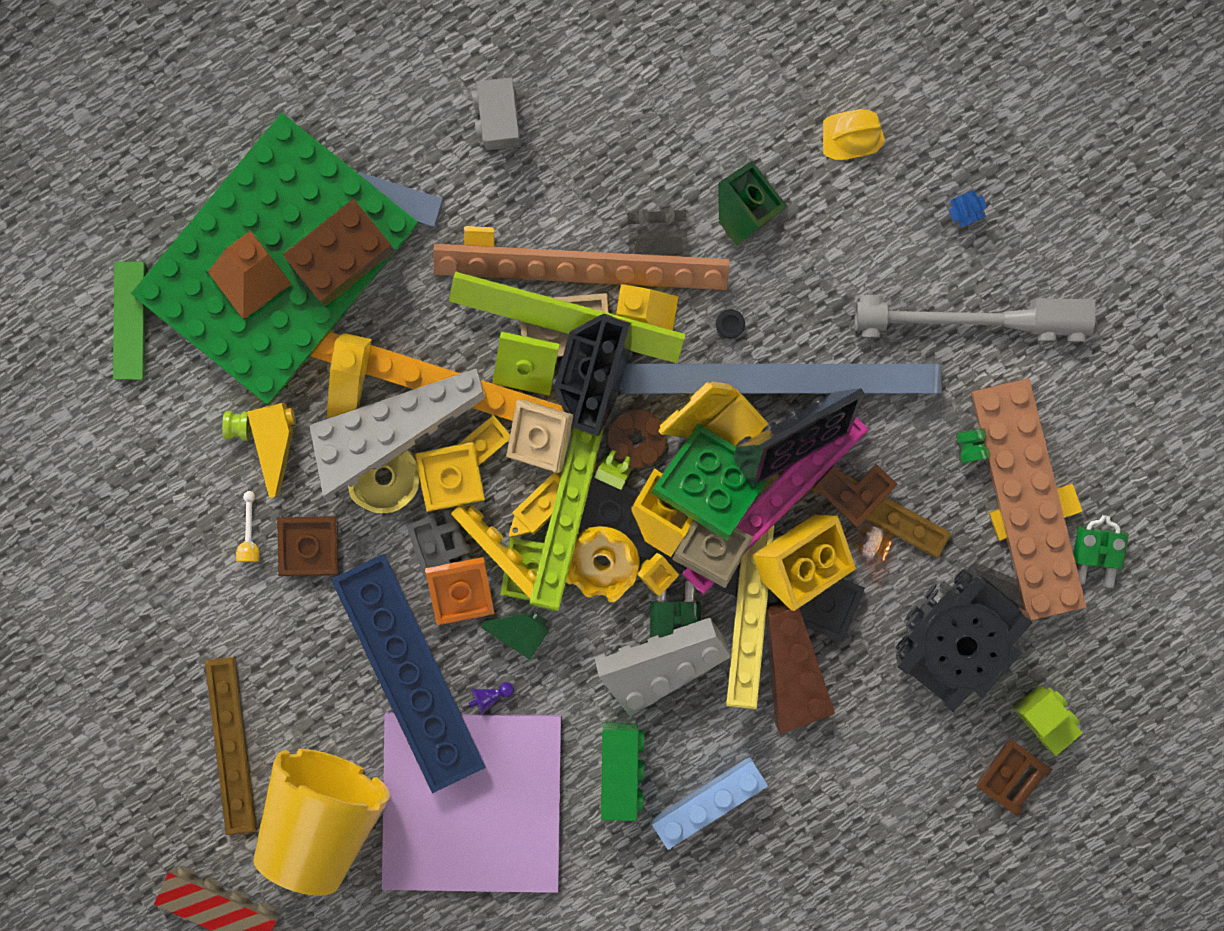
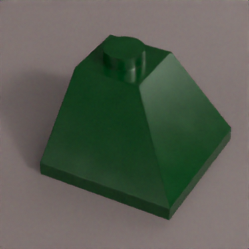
[718,161,788,245]

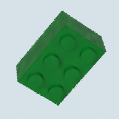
[601,722,644,821]

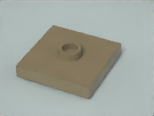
[673,520,753,588]

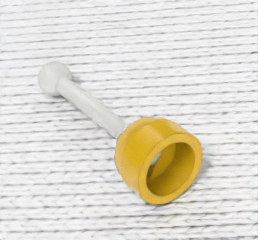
[236,491,260,562]

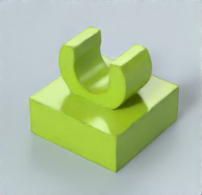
[594,450,632,490]

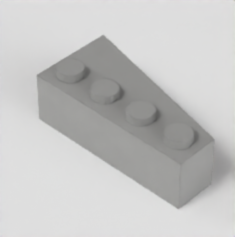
[595,618,731,716]

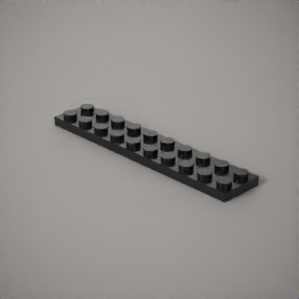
[579,473,865,642]

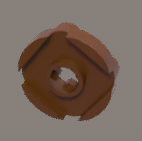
[608,409,666,468]

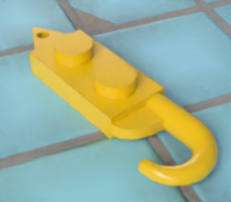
[509,461,597,538]

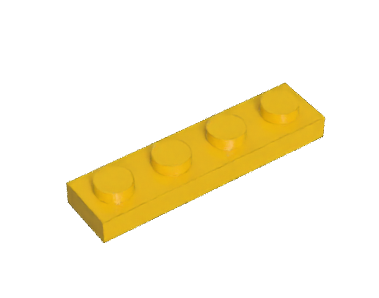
[451,505,537,599]

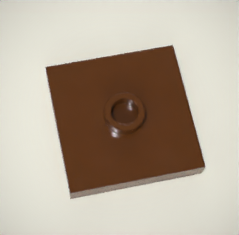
[277,516,339,576]

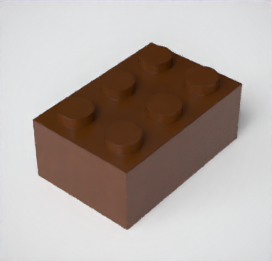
[283,198,395,307]

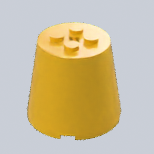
[253,749,390,896]

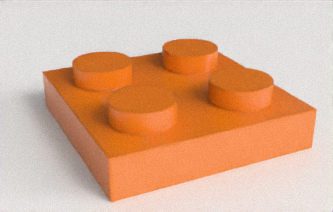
[425,557,494,625]

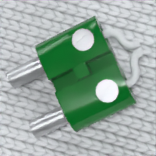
[1073,515,1129,588]

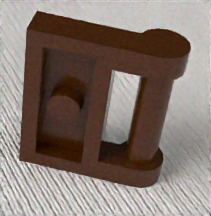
[975,738,1053,817]

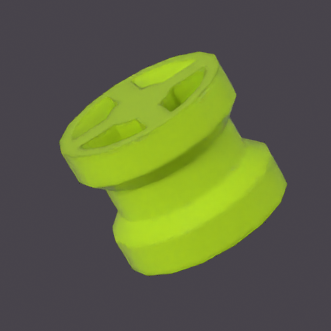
[222,411,251,441]

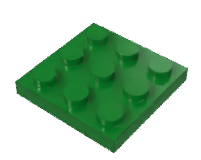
[651,424,769,541]

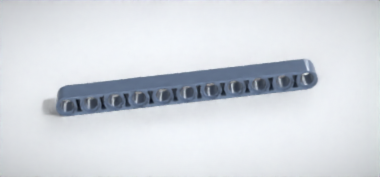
[621,364,942,394]

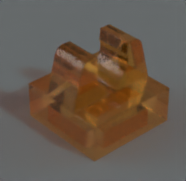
[855,527,894,562]

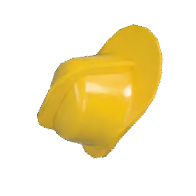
[823,109,885,160]

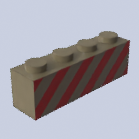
[154,866,280,931]

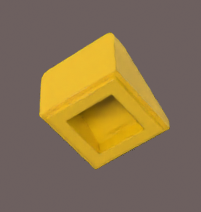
[464,226,495,247]

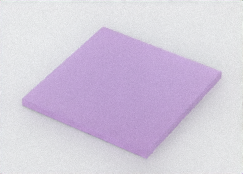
[382,713,561,893]

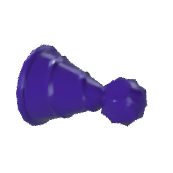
[468,682,514,715]

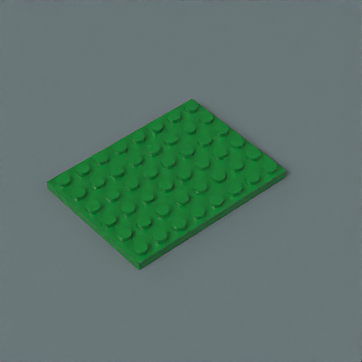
[130,112,419,406]

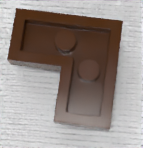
[813,464,898,528]

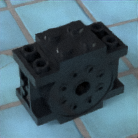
[895,565,1033,712]

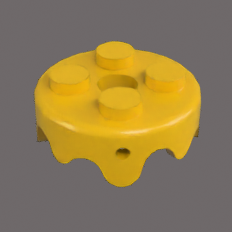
[566,526,640,602]

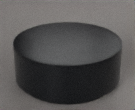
[715,309,745,339]

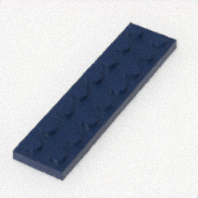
[331,554,486,794]

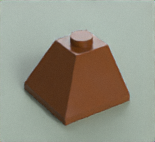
[208,231,292,320]

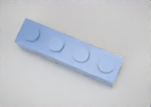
[651,756,768,850]

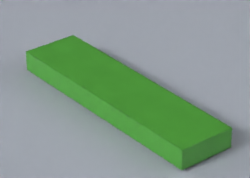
[113,262,146,380]

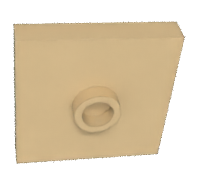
[506,399,573,473]

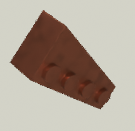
[766,601,835,734]

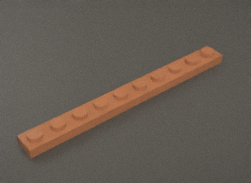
[433,244,729,290]

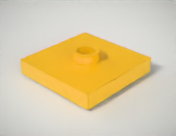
[415,442,485,512]

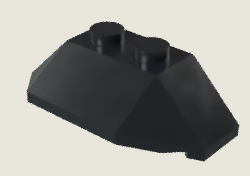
[554,313,632,436]

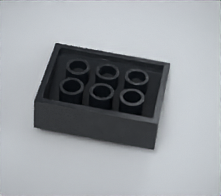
[733,388,865,487]

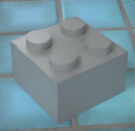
[472,78,521,150]

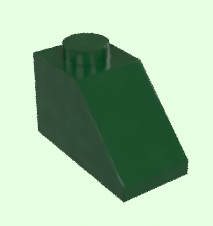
[481,611,550,659]

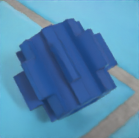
[948,190,988,227]

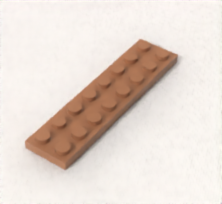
[971,378,1086,620]

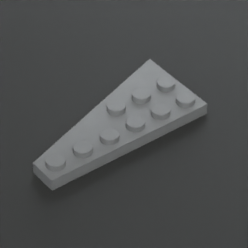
[309,368,486,502]

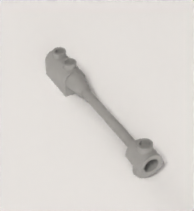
[854,295,1096,342]

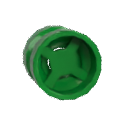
[956,428,990,463]

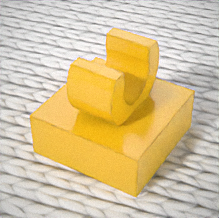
[637,553,679,596]

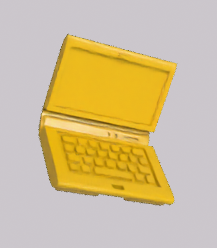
[659,382,769,446]

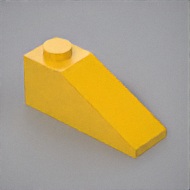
[326,333,372,418]
[247,403,296,498]

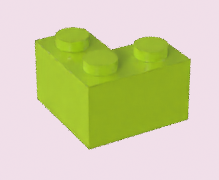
[1012,685,1083,756]

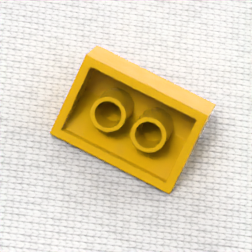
[753,515,856,611]

